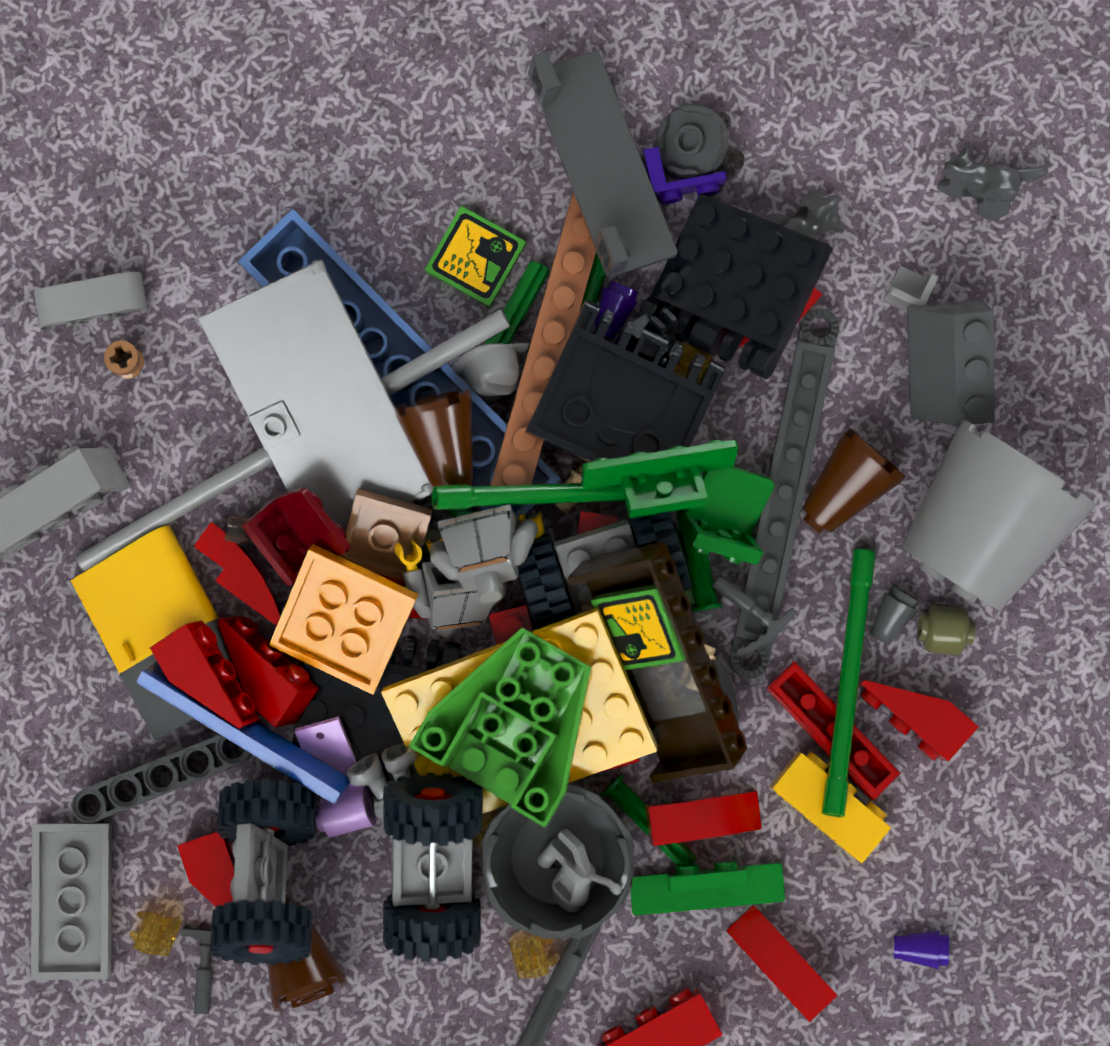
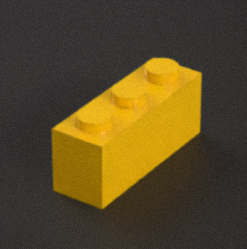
[769,751,891,863]

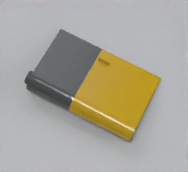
[70,525,244,741]

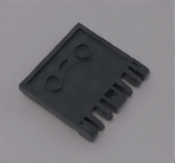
[637,194,833,379]
[525,299,725,463]
[292,636,461,781]

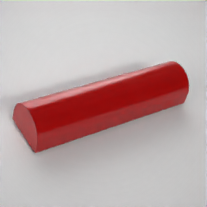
[765,661,901,801]

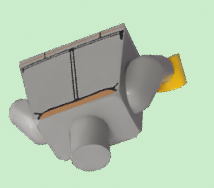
[425,504,545,603]
[394,539,507,638]

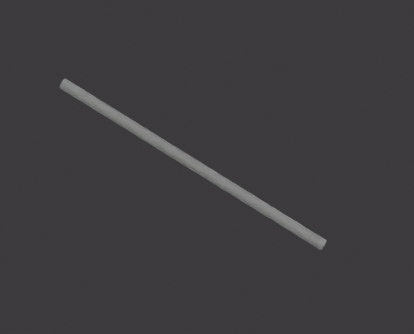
[76,309,510,571]

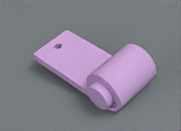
[295,716,376,838]

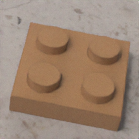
[339,489,432,581]

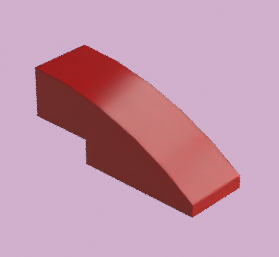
[193,522,282,626]
[645,791,762,846]
[726,905,838,1023]

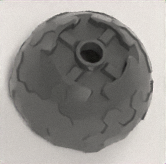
[481,785,634,939]

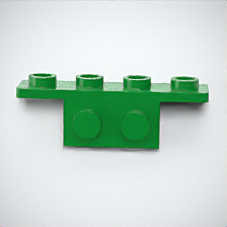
[581,440,738,518]
[630,861,785,916]

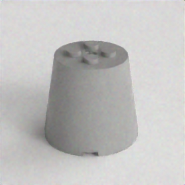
[901,420,1096,611]

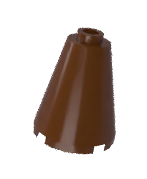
[394,389,473,489]
[802,427,906,533]
[268,898,348,1012]

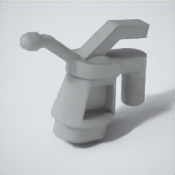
[537,828,622,912]

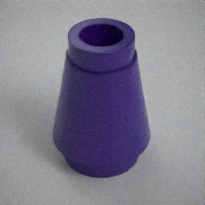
[594,280,638,339]
[894,931,949,970]

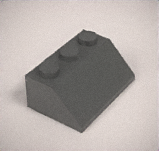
[907,300,995,426]

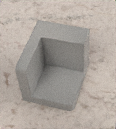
[883,266,939,313]

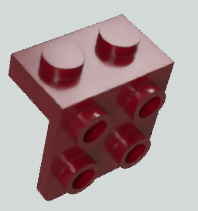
[241,487,350,586]

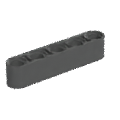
[71,734,253,823]

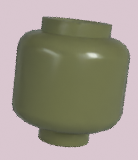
[917,604,976,656]

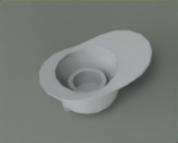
[454,343,530,397]

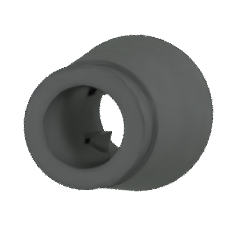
[870,586,919,645]

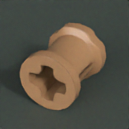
[104,340,145,379]

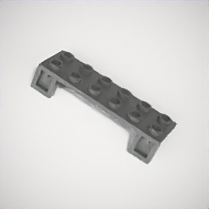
[528,51,678,279]

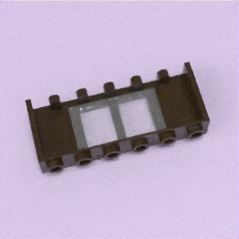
[567,541,747,783]

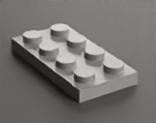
[31,822,112,980]

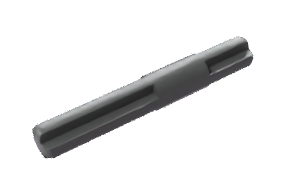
[517,926,600,1046]

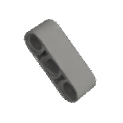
[34,272,148,331]

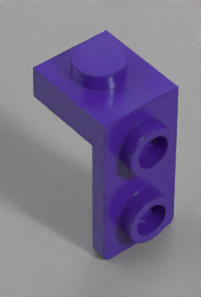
[642,146,727,205]

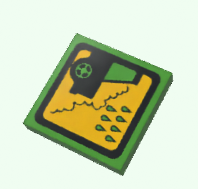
[424,206,527,308]
[591,584,686,670]

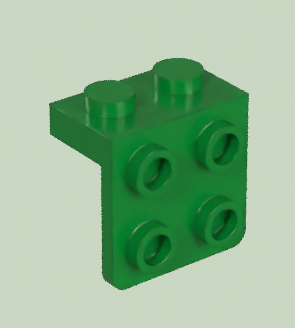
[678,466,775,565]

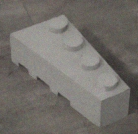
[0,446,131,561]

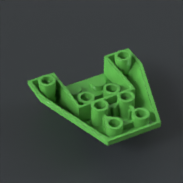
[409,628,592,828]

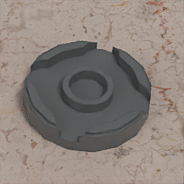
[655,103,729,179]

